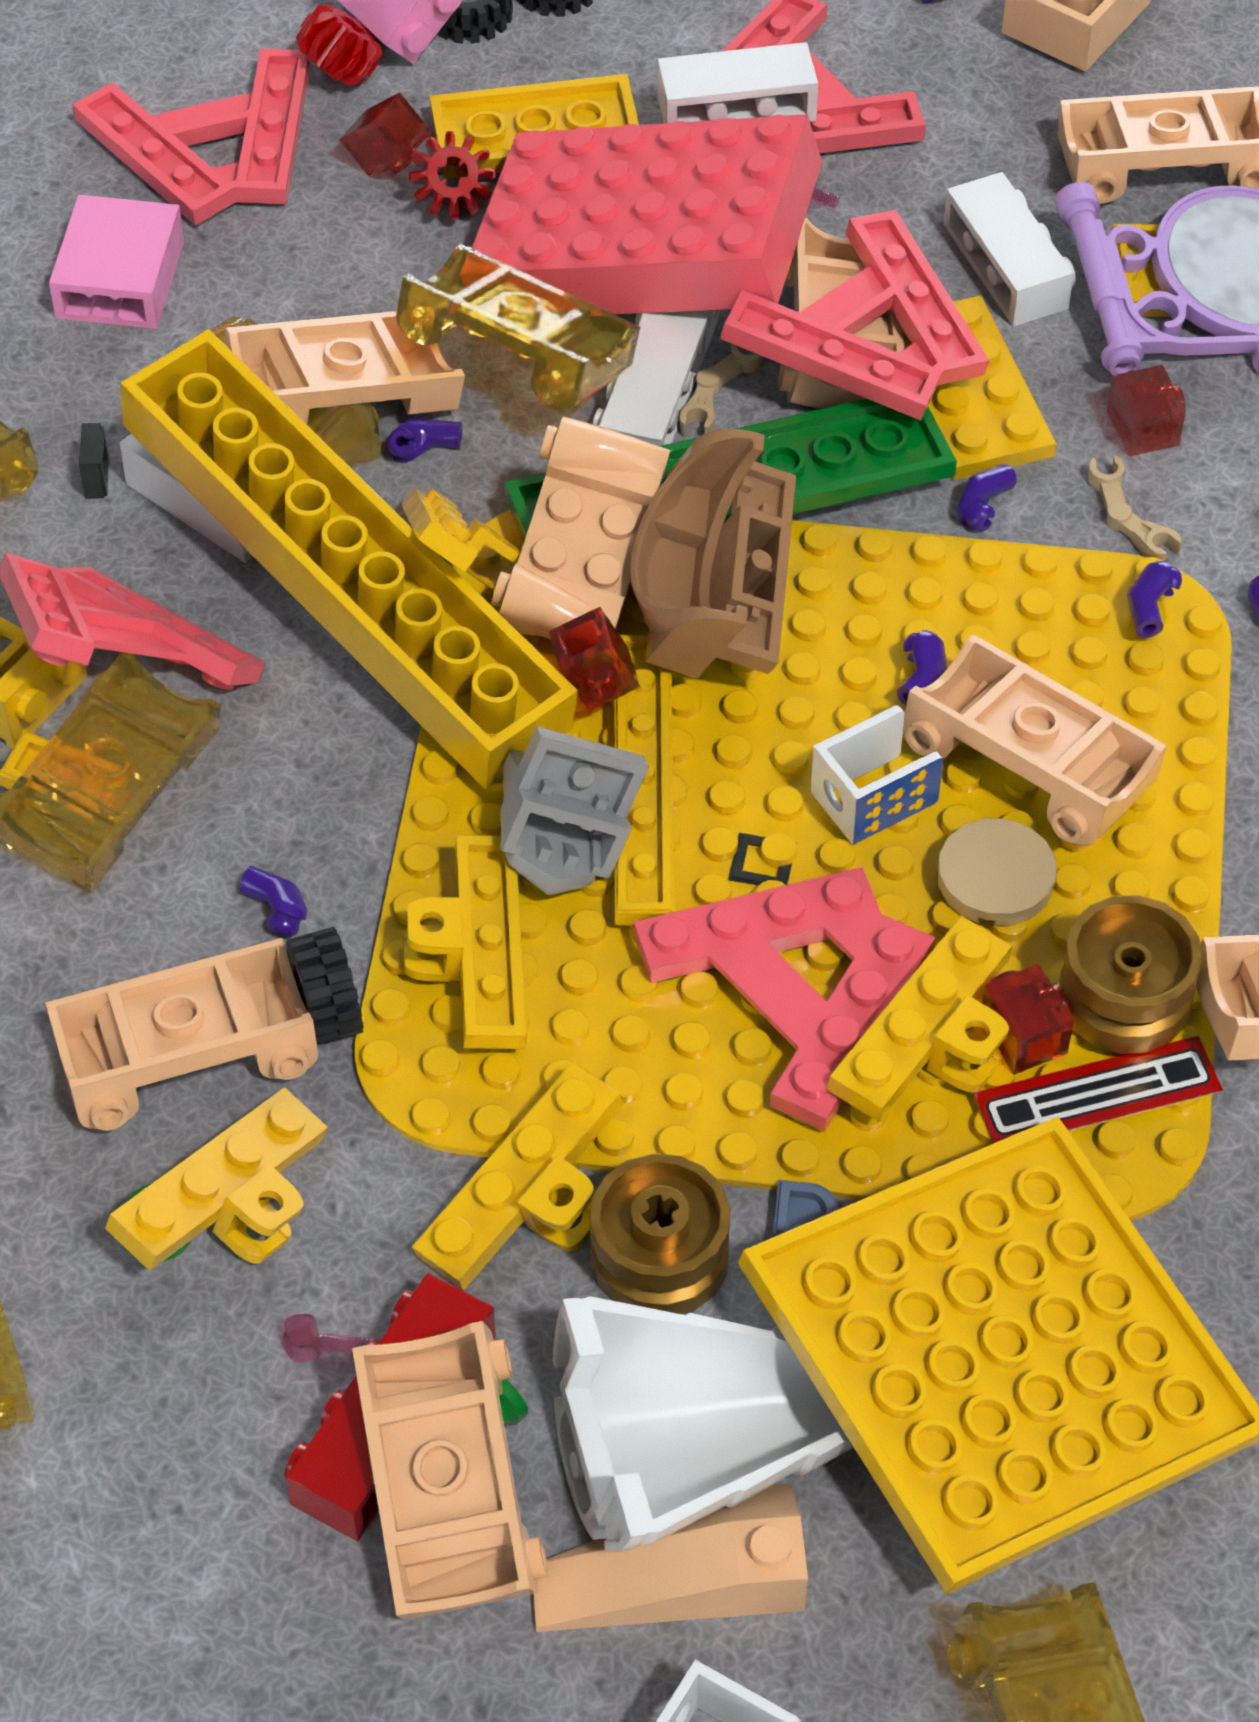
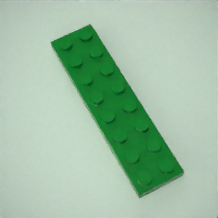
[505,398,957,542]

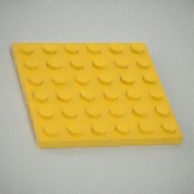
[738,1116,1259,1595]

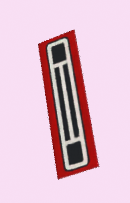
[973,1036,1224,1143]

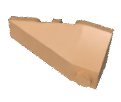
[533,1484,808,1632]

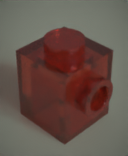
[339,92,432,178]
[1107,365,1186,457]
[549,606,640,711]
[982,964,1074,1075]

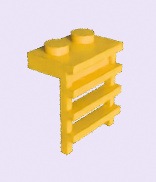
[0,617,88,749]

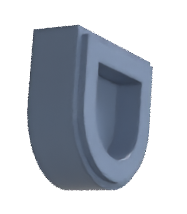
[773,1180,839,1237]

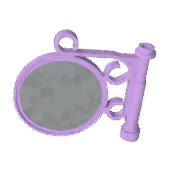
[1055,182,1259,377]

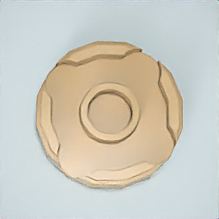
[938,818,1057,926]

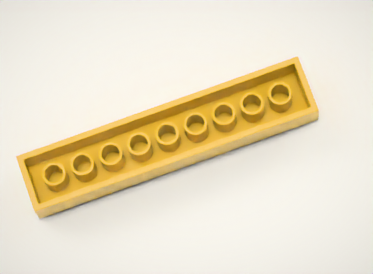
[120,329,578,790]

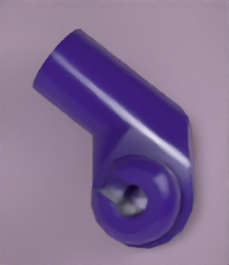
[897,630,948,706]

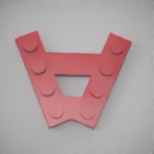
[721,0,926,153]
[72,48,311,226]
[720,210,990,420]
[0,552,266,690]
[634,867,936,1132]

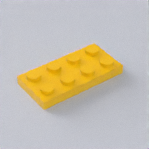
[429,74,639,180]
[903,295,1057,480]

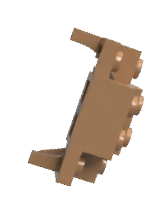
[630,429,796,679]

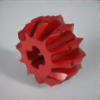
[296,4,383,86]
[408,131,496,221]

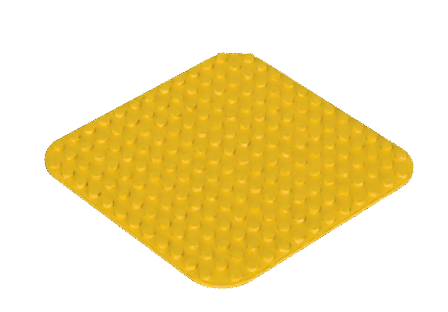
[355,510,1232,1221]

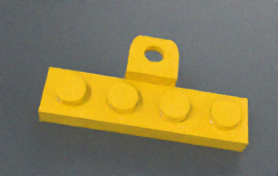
[401,487,520,599]
[403,835,527,1049]
[827,916,1013,1122]
[412,1062,624,1291]
[105,1087,328,1271]

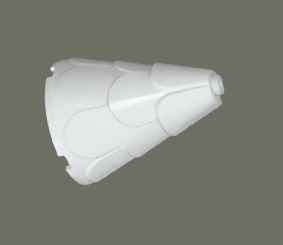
[553,1296,854,1552]

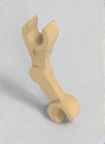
[680,344,765,437]
[1088,455,1182,561]

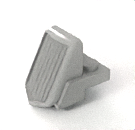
[500,726,649,895]

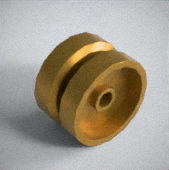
[1058,895,1203,1054]
[590,1154,731,1314]

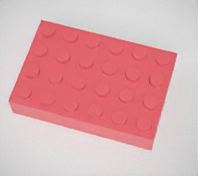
[462,114,822,320]

